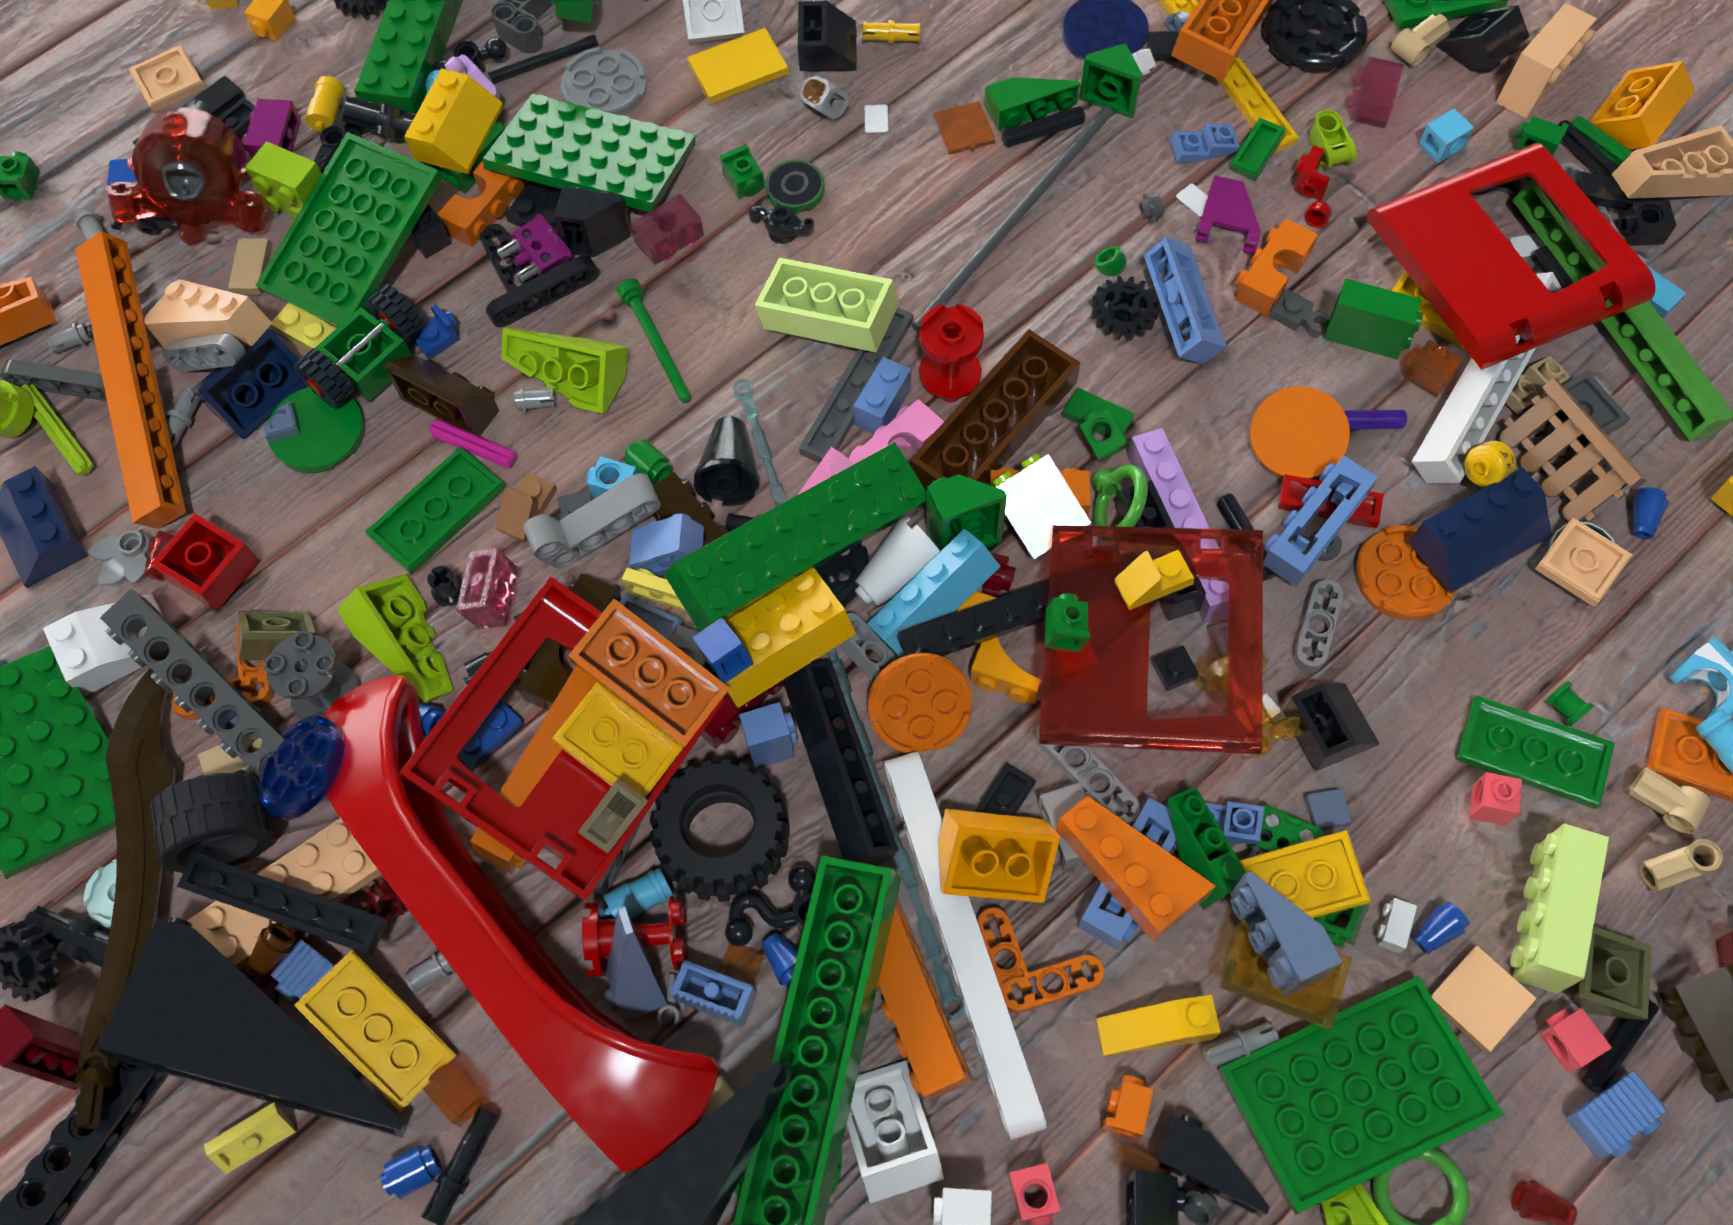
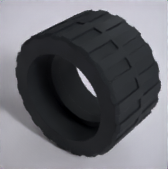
[149,773,273,873]

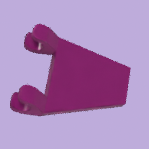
[1195,175,1261,255]

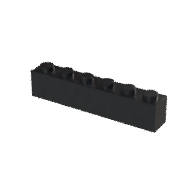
[783,661,899,866]

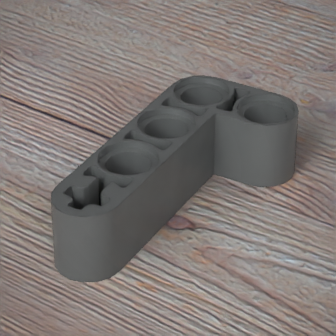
[491,0,553,54]

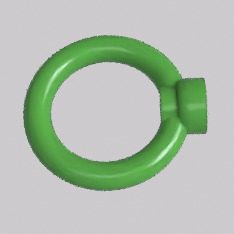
[1092,464,1148,541]
[1373,1149,1469,1225]

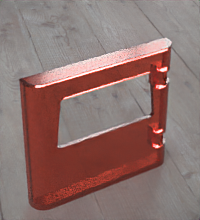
[1039,525,1263,755]

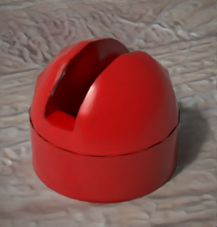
[1305,200,1332,228]

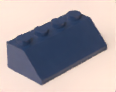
[1408,467,1552,593]

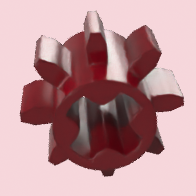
[982,553,1016,597]
[360,877,405,924]

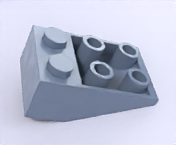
[1230,872,1343,997]

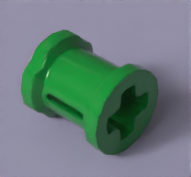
[1544,681,1594,727]

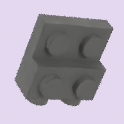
[1531,371,1630,460]

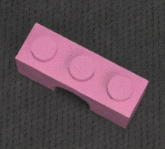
[848,399,944,463]

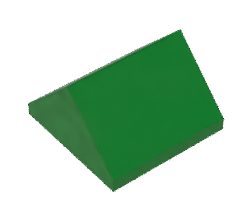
[1079,43,1142,119]

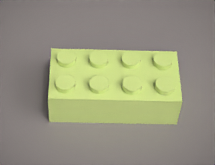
[755,258,899,352]
[1510,823,1609,994]

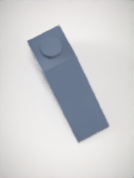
[605,907,667,1023]

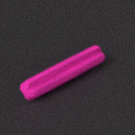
[429,419,517,468]

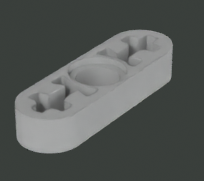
[1293,580,1344,673]
[839,613,898,682]

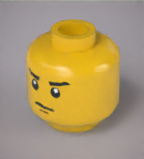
[1464,441,1516,487]

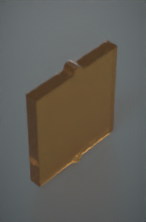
[934,101,996,155]

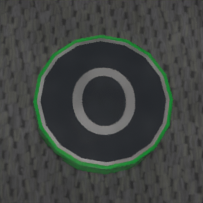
[765,159,825,214]

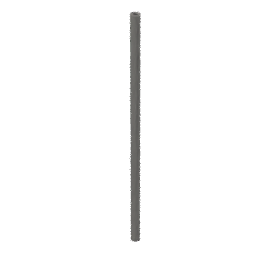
[912,106,1113,333]

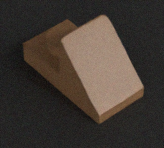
[496,473,557,543]

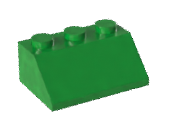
[926,474,1007,551]

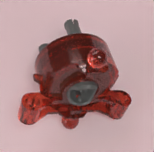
[106,100,266,246]

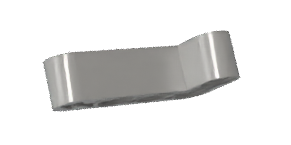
[523,473,661,568]

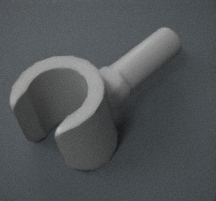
[657,974,682,1026]

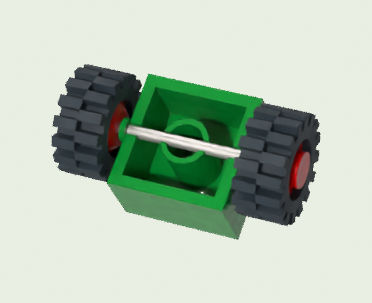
[293,284,426,408]

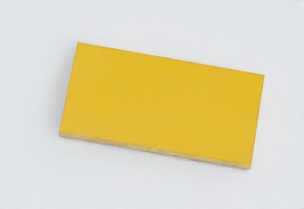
[294,950,457,1112]

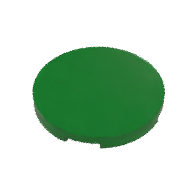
[268,387,365,473]

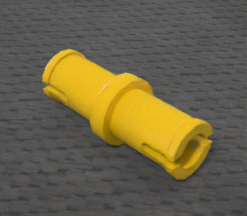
[862,20,920,44]

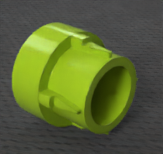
[0,381,34,438]

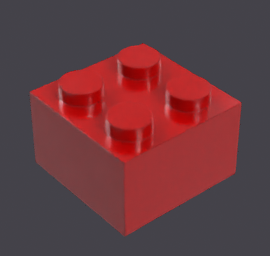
[151,513,259,612]

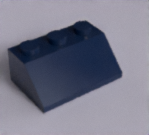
[191,329,306,439]
[0,466,88,588]

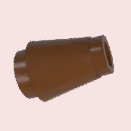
[245,923,295,979]

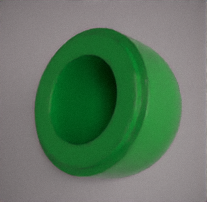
[1094,246,1127,277]

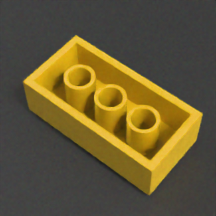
[715,567,856,708]

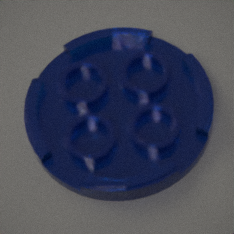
[1062,0,1149,59]
[258,715,345,820]

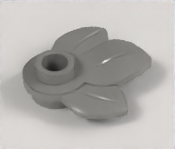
[88,530,151,585]

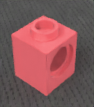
[1469,772,1522,826]
[1539,1008,1612,1073]
[1008,1163,1060,1225]

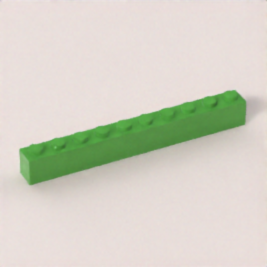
[1512,179,1733,441]

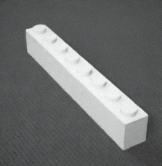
[1412,272,1562,483]

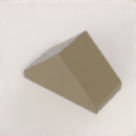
[578,779,648,854]

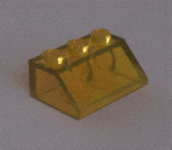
[1220,919,1352,1030]

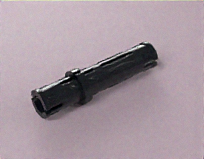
[420,1107,500,1225]

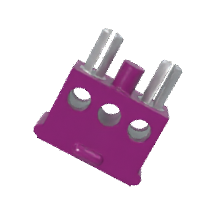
[497,214,572,282]

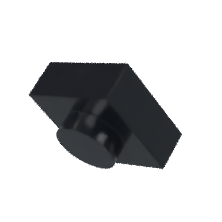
[1151,645,1199,692]

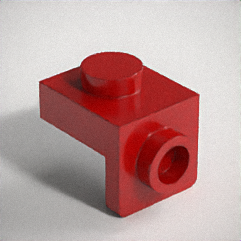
[1294,145,1330,200]

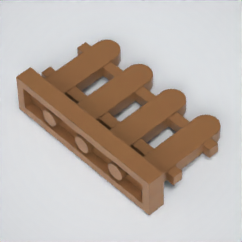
[1500,378,1648,522]

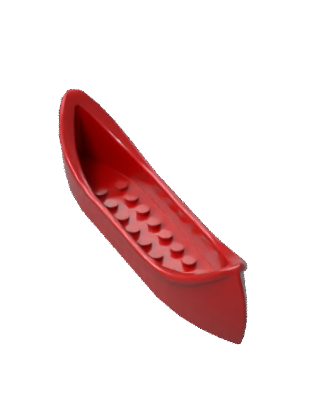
[300,675,719,1173]

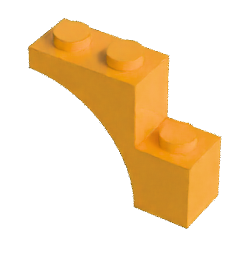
[957,591,1041,704]

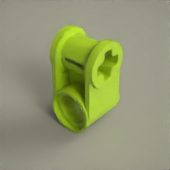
[1308,110,1357,171]

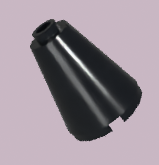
[694,416,759,506]

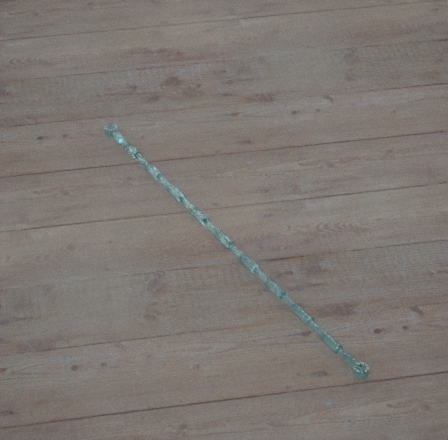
[733,379,965,1021]

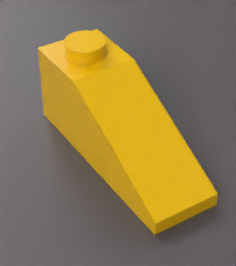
[1096,995,1221,1057]

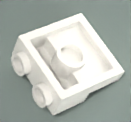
[683,0,745,44]

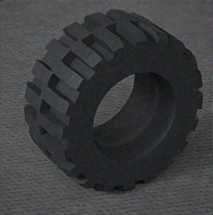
[650,757,790,902]

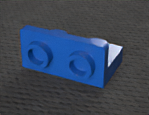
[457,700,524,772]

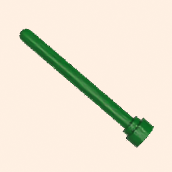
[616,278,691,403]

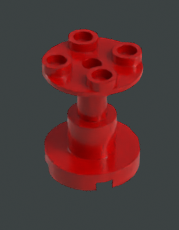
[919,304,984,403]
[582,896,688,978]

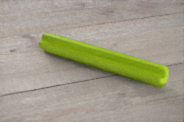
[21,384,94,475]

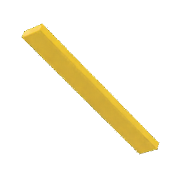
[1159,0,1299,153]

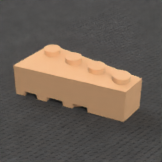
[1495,3,1597,119]
[1612,125,1733,198]
[144,279,272,349]

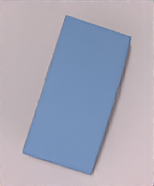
[1170,124,1240,163]
[1206,801,1264,844]

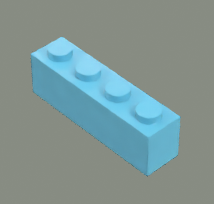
[867,529,1001,658]

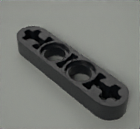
[486,255,599,327]

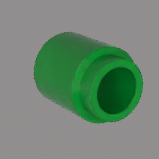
[625,439,673,484]

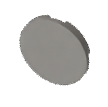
[560,47,647,115]

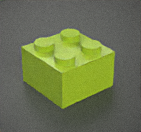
[245,141,322,220]

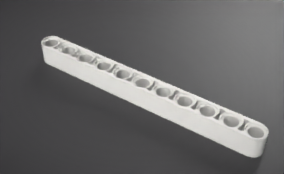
[884,751,1047,1141]

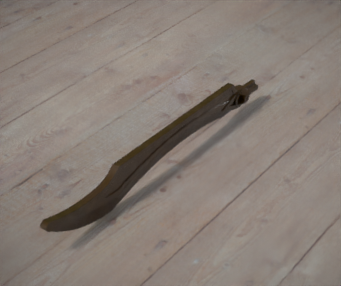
[75,648,176,1129]

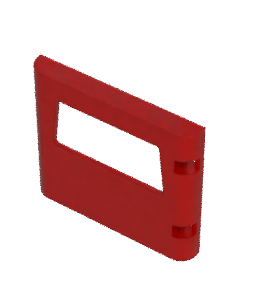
[1366,143,1656,370]
[399,576,725,902]

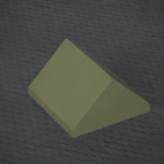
[238,611,316,660]
[1579,926,1652,1020]

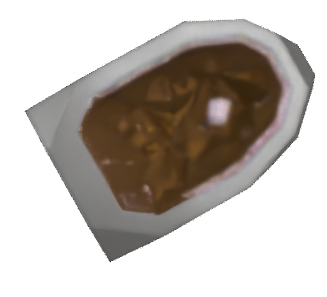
[800,76,849,120]

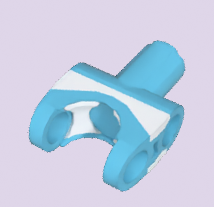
[1669,637,1733,718]

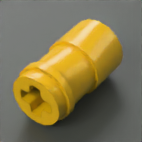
[305,76,344,132]

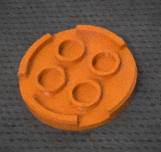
[1249,386,1350,480]
[1355,525,1456,621]
[868,653,972,754]

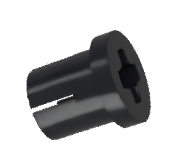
[427,566,465,607]

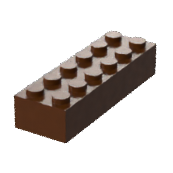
[910,329,1080,491]

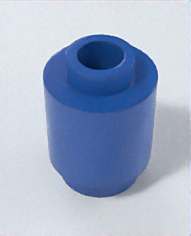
[380,1144,442,1199]

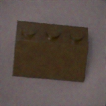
[384,355,499,436]
[1660,964,1733,1103]

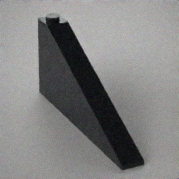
[97,917,405,1138]
[574,1060,795,1225]

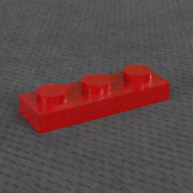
[1278,474,1384,528]

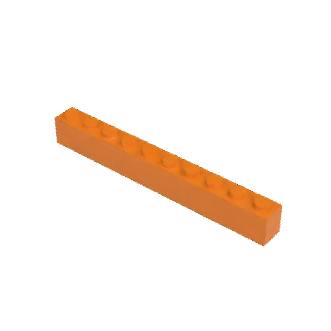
[75,231,186,529]

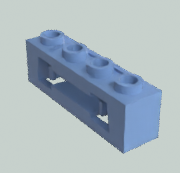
[1144,237,1227,364]
[1263,455,1378,587]
[1078,797,1178,950]

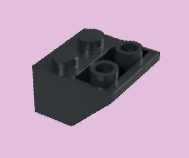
[798,1,857,70]
[553,187,632,258]
[1283,683,1379,771]

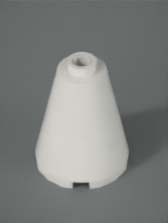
[854,516,940,606]

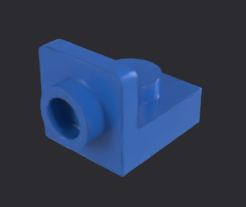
[412,304,459,359]

